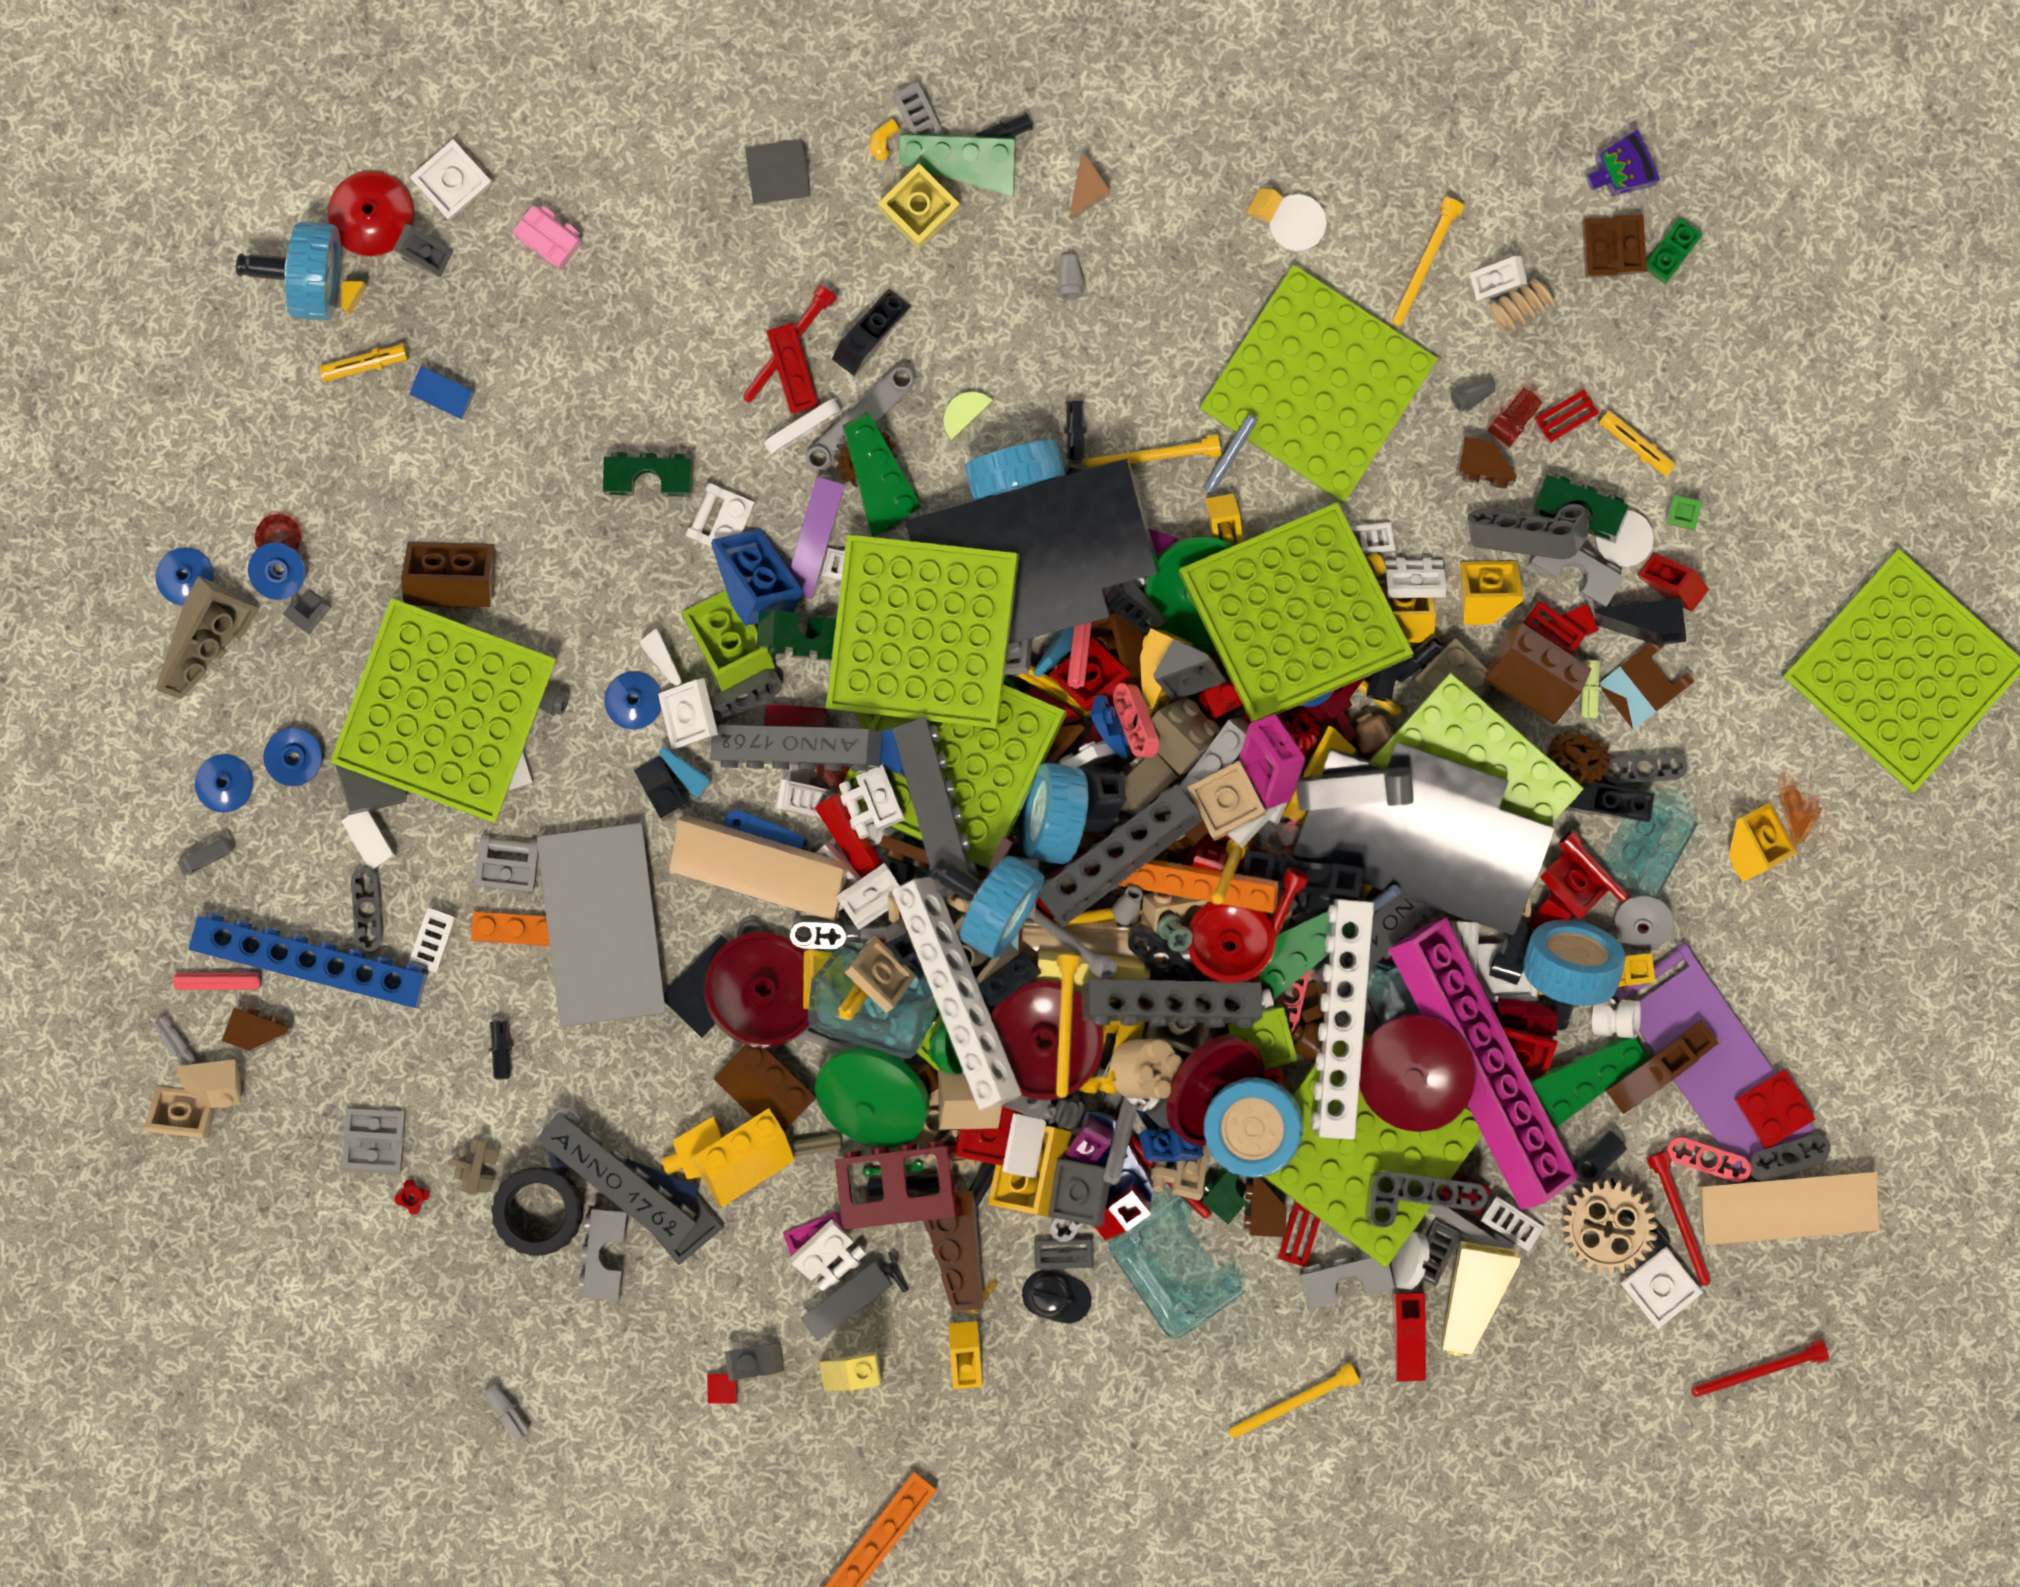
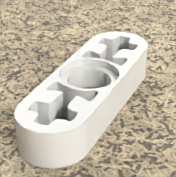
[764,399,842,456]

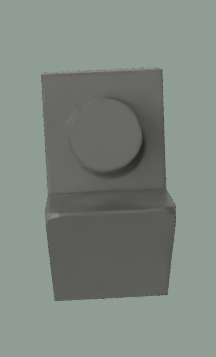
[393,224,453,277]
[725,1342,784,1381]

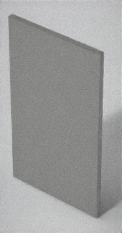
[537,822,666,1028]

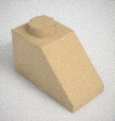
[177,1059,241,1108]

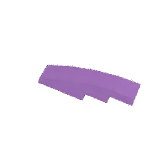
[790,477,845,599]

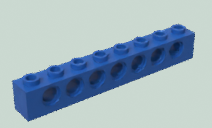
[188,912,428,1009]

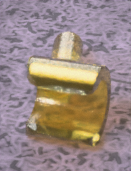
[963,1280,998,1316]

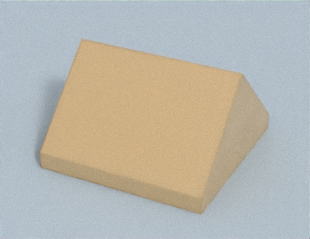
[938,1070,1002,1130]
[144,1086,213,1138]

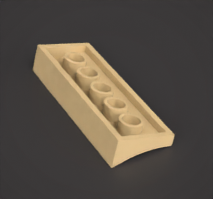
[669,814,850,921]
[1698,1172,1880,1245]

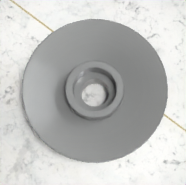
[1615,895,1674,950]

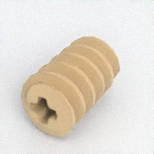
[1489,278,1556,336]

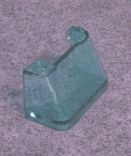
[808,946,939,1059]
[1109,1196,1245,1339]

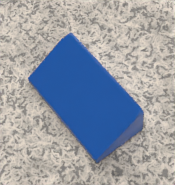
[410,366,474,420]

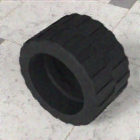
[491,1167,584,1256]

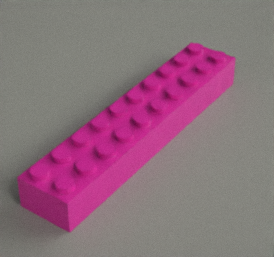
[1388,917,1578,1210]

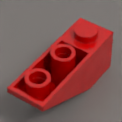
[1392,1292,1426,1382]

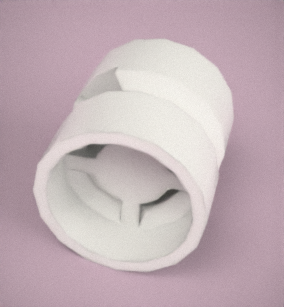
[1592,999,1641,1038]

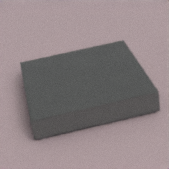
[335,765,407,815]
[1048,1158,1110,1227]
[653,1195,724,1265]

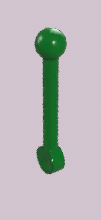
[862,1161,924,1177]

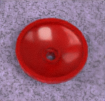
[327,171,414,257]
[1187,902,1275,983]

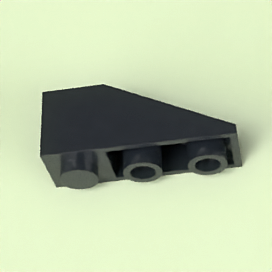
[832,289,911,377]
[1594,597,1687,645]
[1565,778,1655,822]

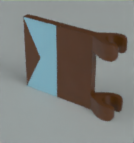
[1599,643,1694,730]

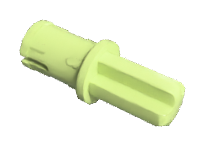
[1580,660,1602,719]

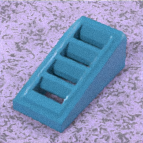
[1033,627,1074,677]
[659,747,711,800]

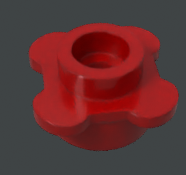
[394,1180,429,1215]

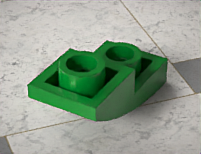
[1647,218,1703,285]

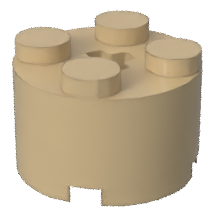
[1111,1039,1182,1099]

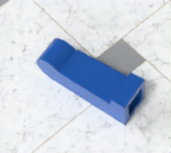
[724,810,808,850]

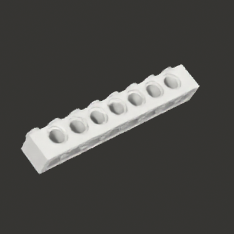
[892,877,1022,1111]
[1311,899,1374,1139]

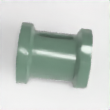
[1157,914,1193,952]

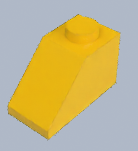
[1205,494,1243,546]
[948,1321,983,1390]

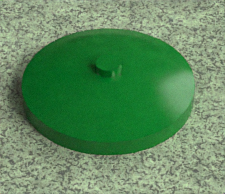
[1143,536,1233,652]
[815,1047,930,1148]

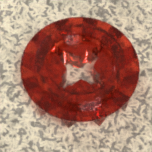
[255,514,302,551]

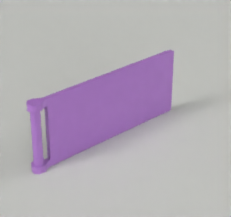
[1614,942,1814,1175]

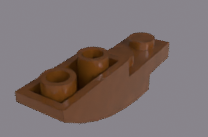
[1605,1020,1719,1114]

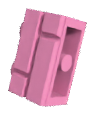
[513,205,582,271]

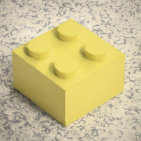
[878,164,960,250]

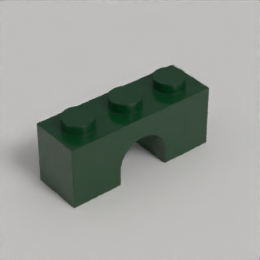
[603,452,693,497]
[1534,474,1629,543]
[757,610,837,661]
[1200,1165,1247,1225]

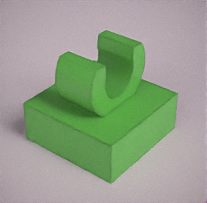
[1666,495,1702,531]

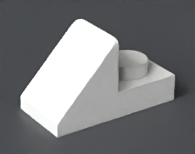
[1470,256,1527,301]

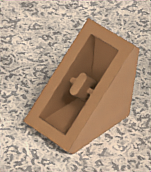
[1069,155,1110,218]

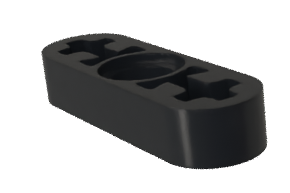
[1128,924,1194,981]

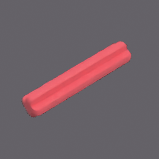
[1067,622,1092,689]
[173,973,261,990]

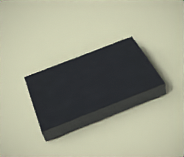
[664,935,728,1038]

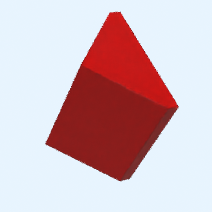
[1049,638,1131,712]
[1502,1027,1558,1079]

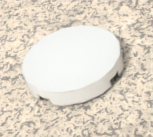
[1269,194,1327,253]
[1595,510,1654,568]
[1390,1231,1429,1290]

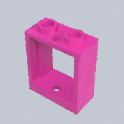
[1238,714,1305,810]

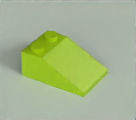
[681,590,775,691]

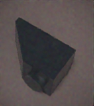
[634,756,688,821]

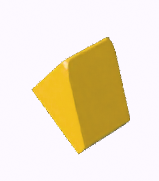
[1246,189,1283,223]
[341,281,367,315]

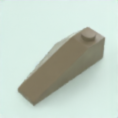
[155,576,259,699]

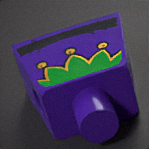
[1586,130,1660,196]

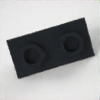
[978,952,1041,1007]

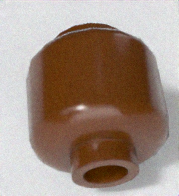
[1292,1020,1323,1063]

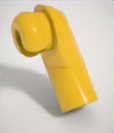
[869,118,900,161]

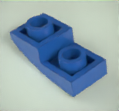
[1091,695,1130,758]
[1138,1129,1204,1162]

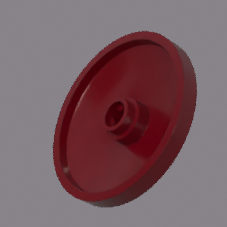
[704,932,818,1048]
[990,981,1104,1100]
[1359,1014,1477,1132]
[1166,1035,1264,1146]

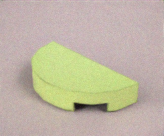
[943,391,993,441]

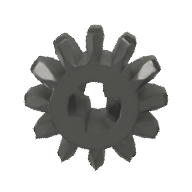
[1040,1092,1085,1129]

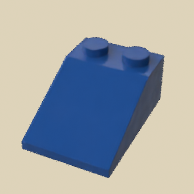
[711,529,803,626]

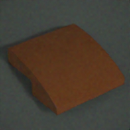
[1582,215,1647,278]

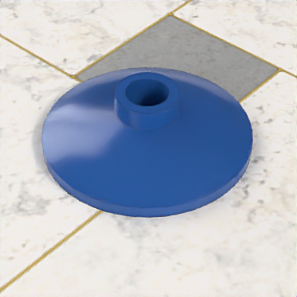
[248,542,305,600]
[155,548,214,605]
[604,672,662,730]
[263,728,322,786]
[195,755,253,813]

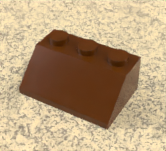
[401,542,495,608]
[1073,613,1143,695]
[1484,623,1592,725]
[714,1045,816,1132]

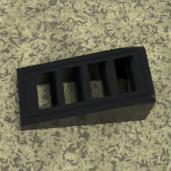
[1106,580,1167,635]

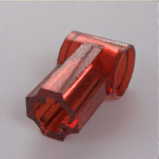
[1487,387,1543,448]

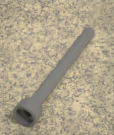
[1031,907,1117,980]

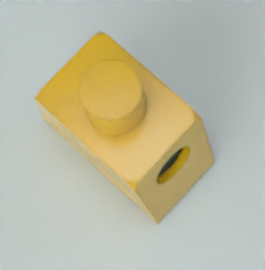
[661,1117,723,1179]

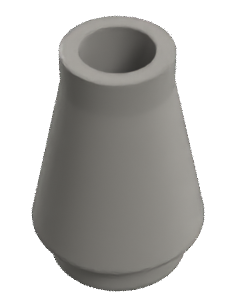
[1056,255,1085,300]
[1112,886,1143,925]

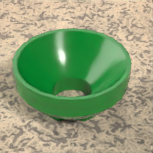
[929,1023,963,1075]

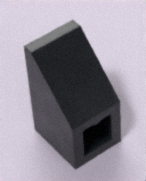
[1078,766,1127,819]

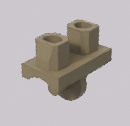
[448,1139,499,1195]

